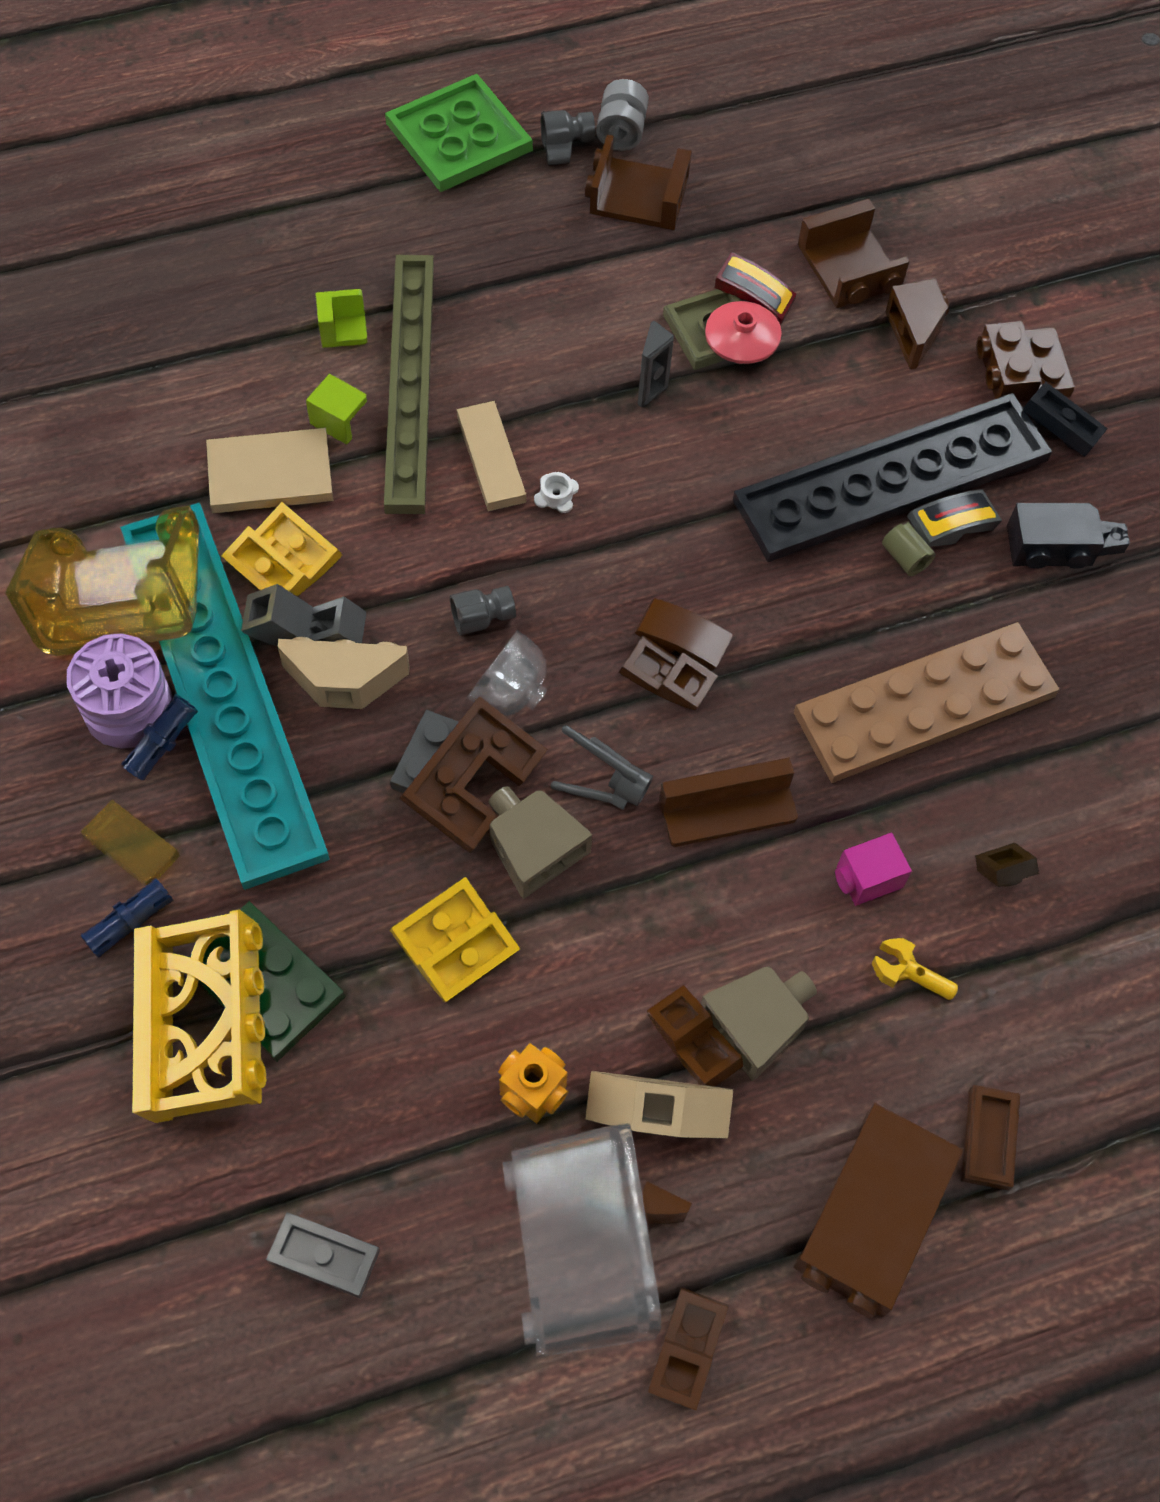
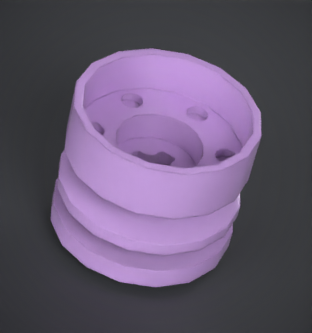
[67,633,173,749]

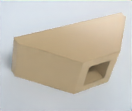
[277,637,410,709]
[585,1071,733,1138]

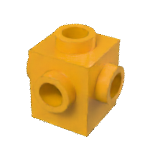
[498,1043,569,1124]

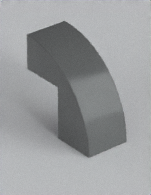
[241,584,367,646]

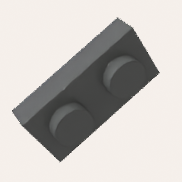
[390,710,458,793]
[266,1212,380,1299]

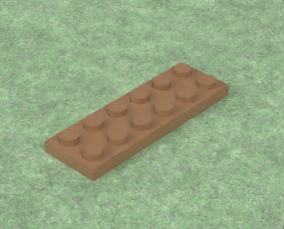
[794,622,1060,784]

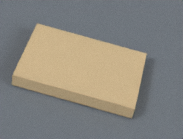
[206,428,334,513]

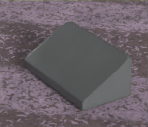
[638,321,674,407]

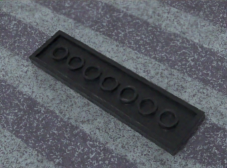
[733,393,1052,562]

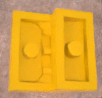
[221,502,342,596]
[390,877,520,1003]

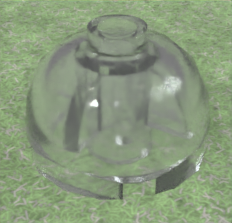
[467,630,548,716]

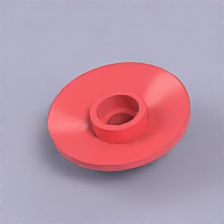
[705,301,782,364]

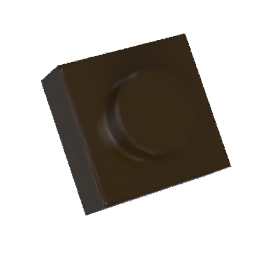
[975,843,1039,887]

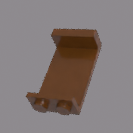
[793,1103,963,1318]

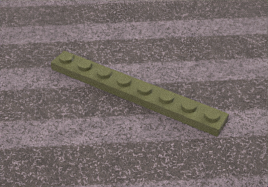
[384,255,434,514]

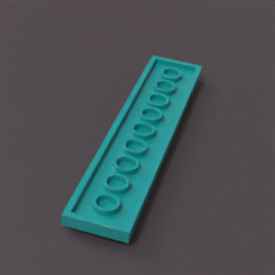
[120,502,330,890]

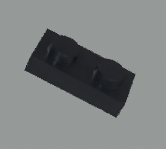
[1022,382,1108,457]

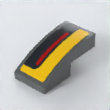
[907,489,1002,547]

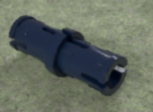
[121,694,198,780]
[80,878,174,958]

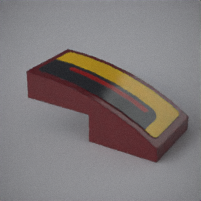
[714,252,797,325]

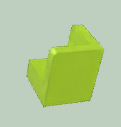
[316,289,368,348]
[306,374,367,445]

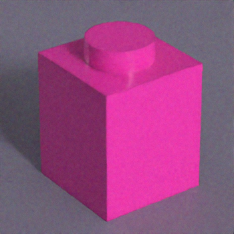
[835,832,912,906]

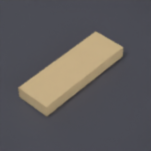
[457,401,526,511]

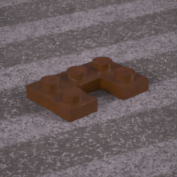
[399,696,548,853]

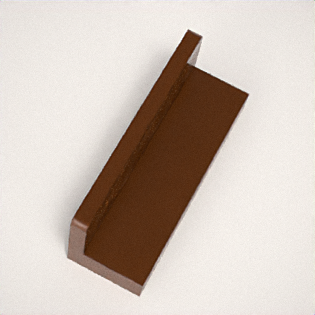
[659,757,798,847]

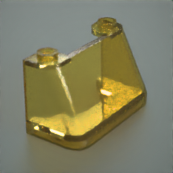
[5,505,199,656]

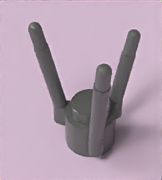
[551,725,653,810]

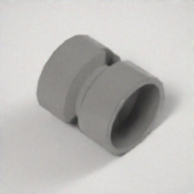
[596,79,649,151]

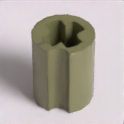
[882,522,936,576]

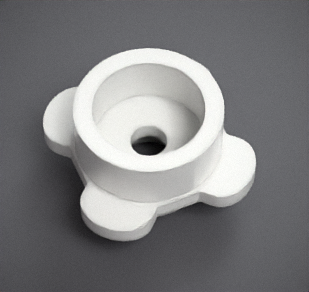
[534,472,579,513]

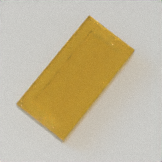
[80,800,180,886]

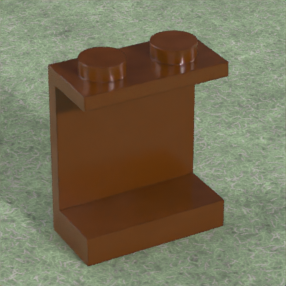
[585,135,692,230]
[797,198,909,308]

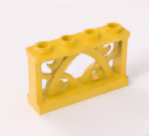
[132,909,266,1123]

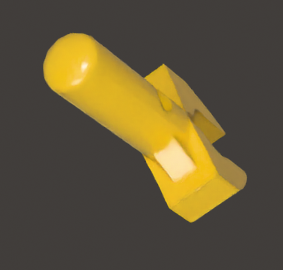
[872,938,958,1000]

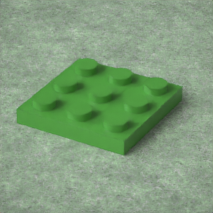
[385,74,533,192]

